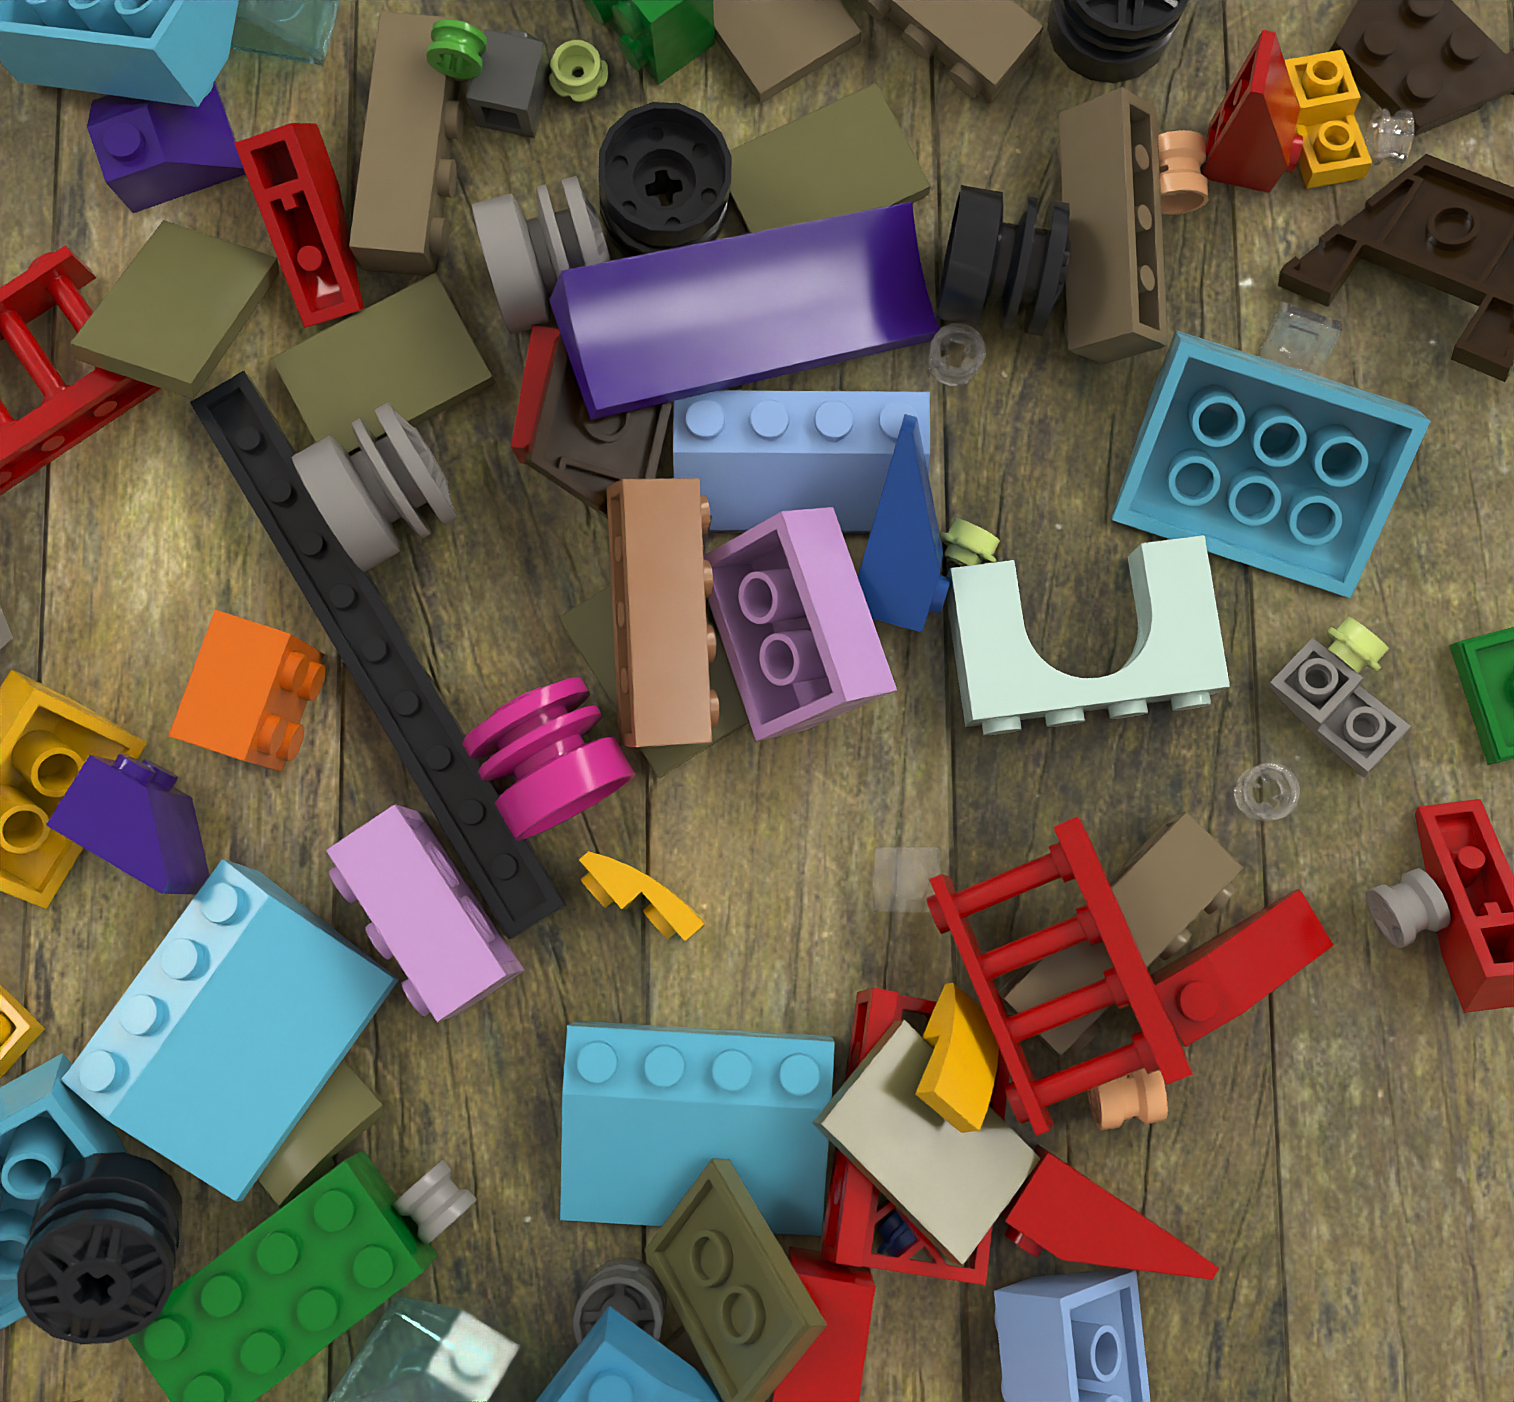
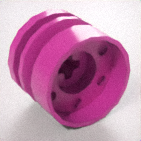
[462,677,636,841]

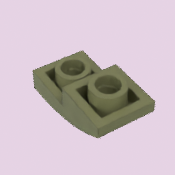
[257,1059,385,1209]

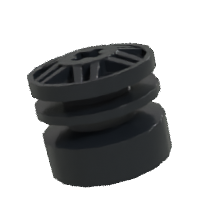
[1047,0,1189,83]
[598,102,732,258]
[936,185,1071,336]
[17,1152,182,1345]

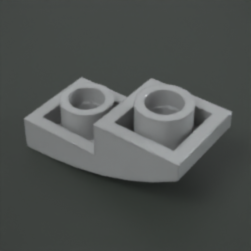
[1269,637,1411,778]

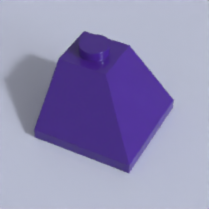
[87,81,246,213]

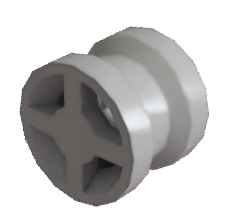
[1366,868,1451,948]
[392,1160,477,1246]

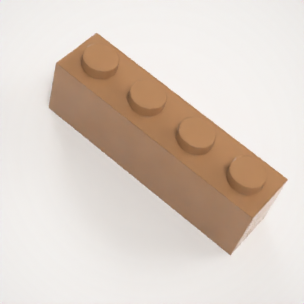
[606,478,719,747]

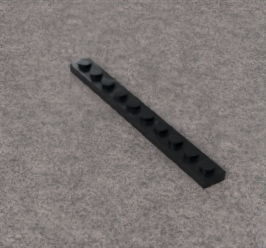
[190,371,567,939]

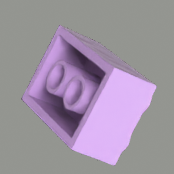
[703,507,897,741]
[326,804,525,1022]

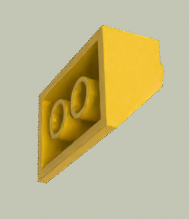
[0,669,147,909]

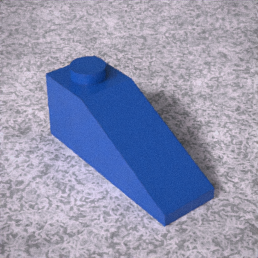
[858,414,951,633]

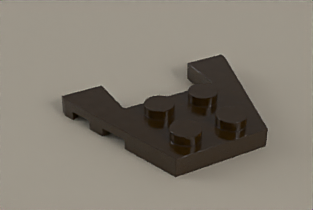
[1328,0,1514,138]
[1278,154,1514,382]
[525,334,743,555]

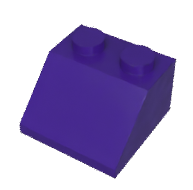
[46,753,210,895]

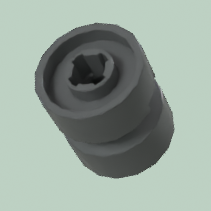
[572,1257,667,1345]

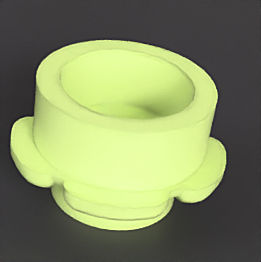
[549,40,609,102]
[940,518,1000,567]
[1328,616,1389,673]

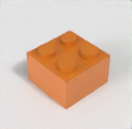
[168,609,326,772]

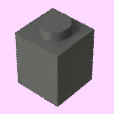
[467,29,552,138]

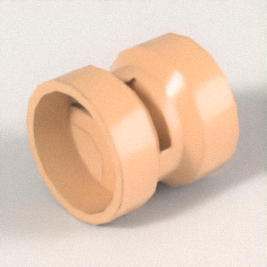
[1158,130,1208,215]
[1087,1068,1168,1130]

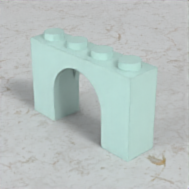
[946,535,1230,735]

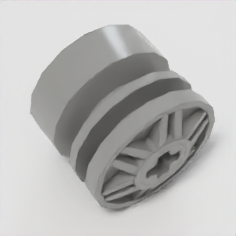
[472,176,610,334]
[292,401,458,572]

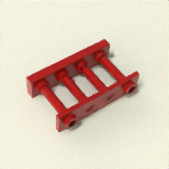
[0,245,161,495]
[926,816,1193,1136]

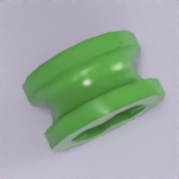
[426,19,488,79]

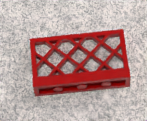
[820,988,1012,1285]

